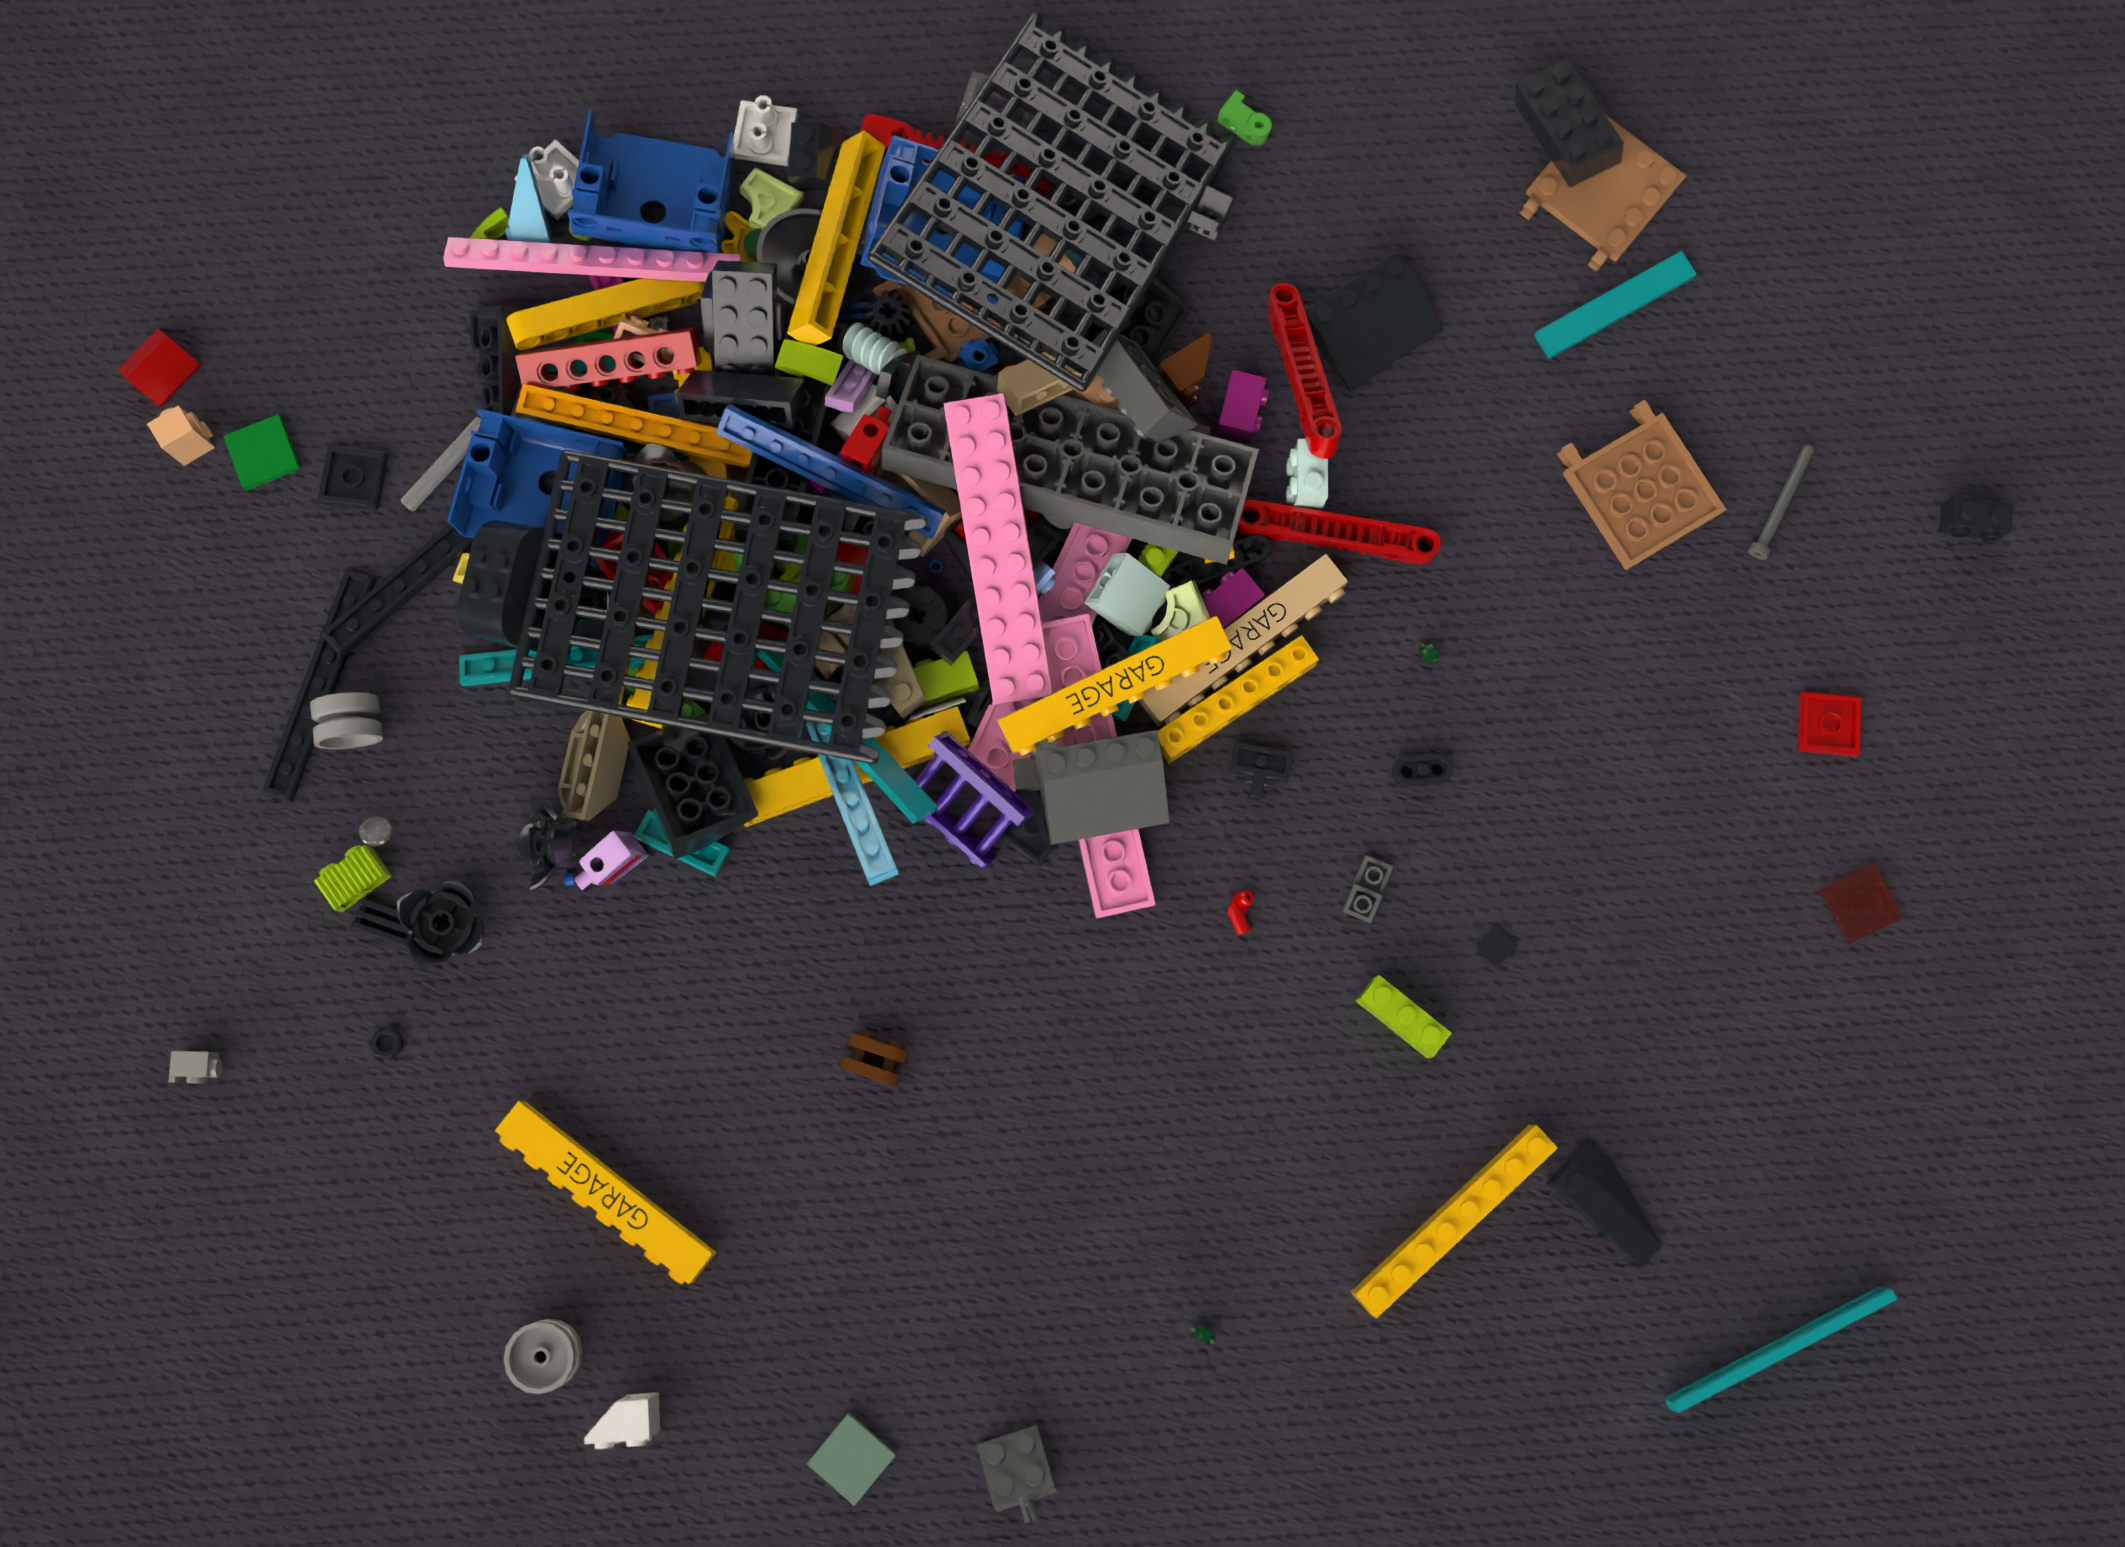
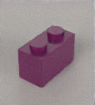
[1217,370,1270,441]
[1201,568,1265,630]

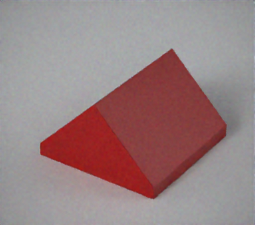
[117,329,201,408]

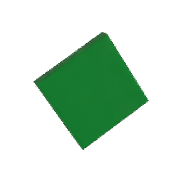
[223,414,301,491]

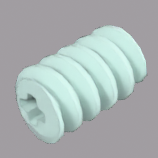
[842,322,907,375]

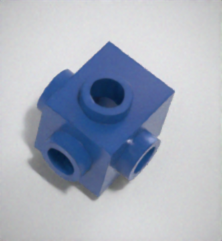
[956,337,999,376]

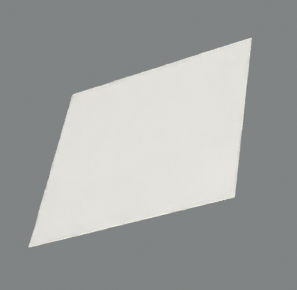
[909,696,966,719]

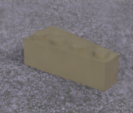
[827,604,927,719]

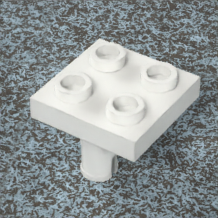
[733,96,798,166]
[514,139,579,220]

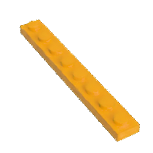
[515,384,753,468]

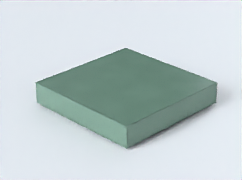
[807,1413,896,1506]

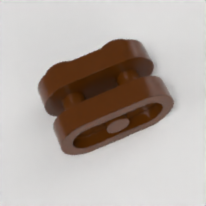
[839,1029,909,1088]

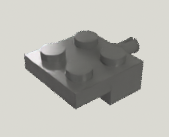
[977,1425,1057,1523]

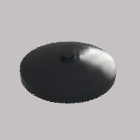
[754,208,870,314]

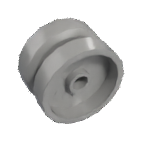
[310,692,383,749]
[504,1319,583,1394]

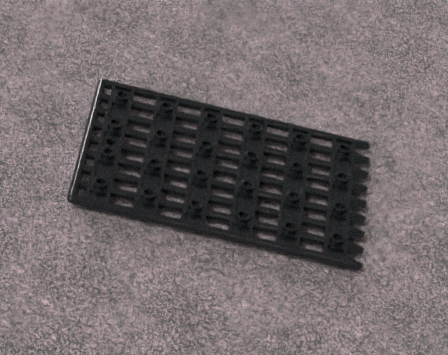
[867,12,1236,392]
[508,450,927,764]

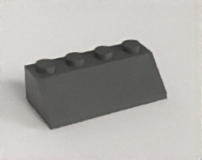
[1091,330,1198,442]

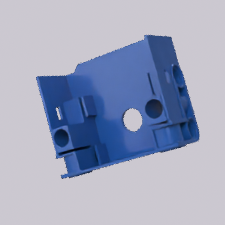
[568,108,735,253]
[860,135,1028,304]
[447,409,628,569]

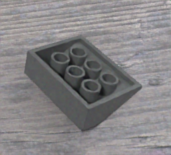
[1034,730,1170,845]

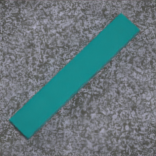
[1534,251,1697,359]

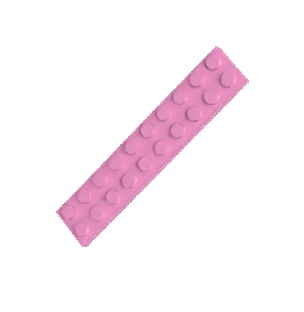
[944,393,1053,705]
[968,523,1133,792]
[1042,613,1156,919]

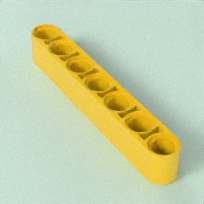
[506,278,705,350]

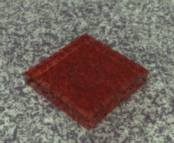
[1819,864,1903,944]

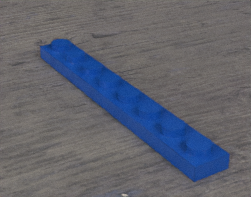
[716,404,946,539]

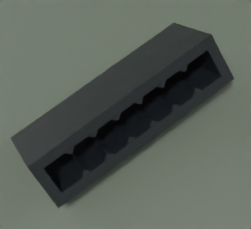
[676,370,805,429]

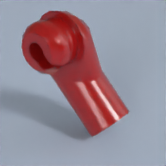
[1227,890,1254,936]

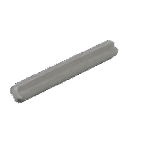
[401,417,481,511]

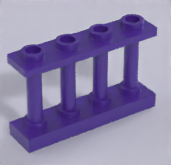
[915,731,1035,869]

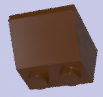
[1159,332,1212,409]

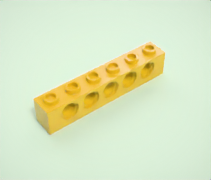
[1157,635,1319,764]

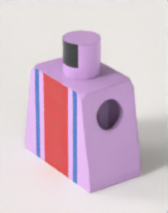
[574,831,649,892]

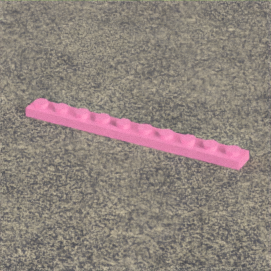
[443,237,741,282]

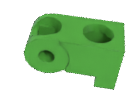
[1217,90,1271,146]

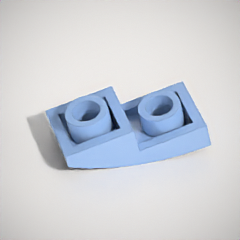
[1033,561,1057,595]

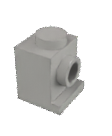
[169,1051,222,1083]

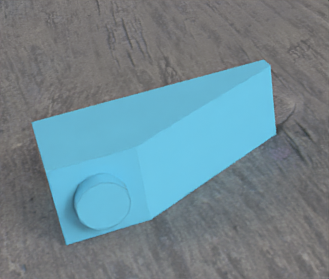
[505,154,553,243]

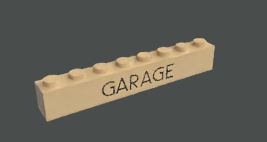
[1138,554,1348,727]

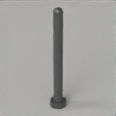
[1748,444,1814,560]

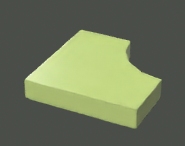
[740,168,804,230]
[1151,580,1210,641]

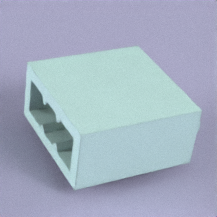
[1286,439,1328,511]
[1085,553,1170,636]

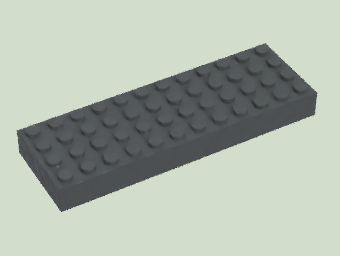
[881,355,1259,565]

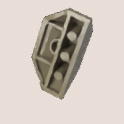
[558,711,630,821]

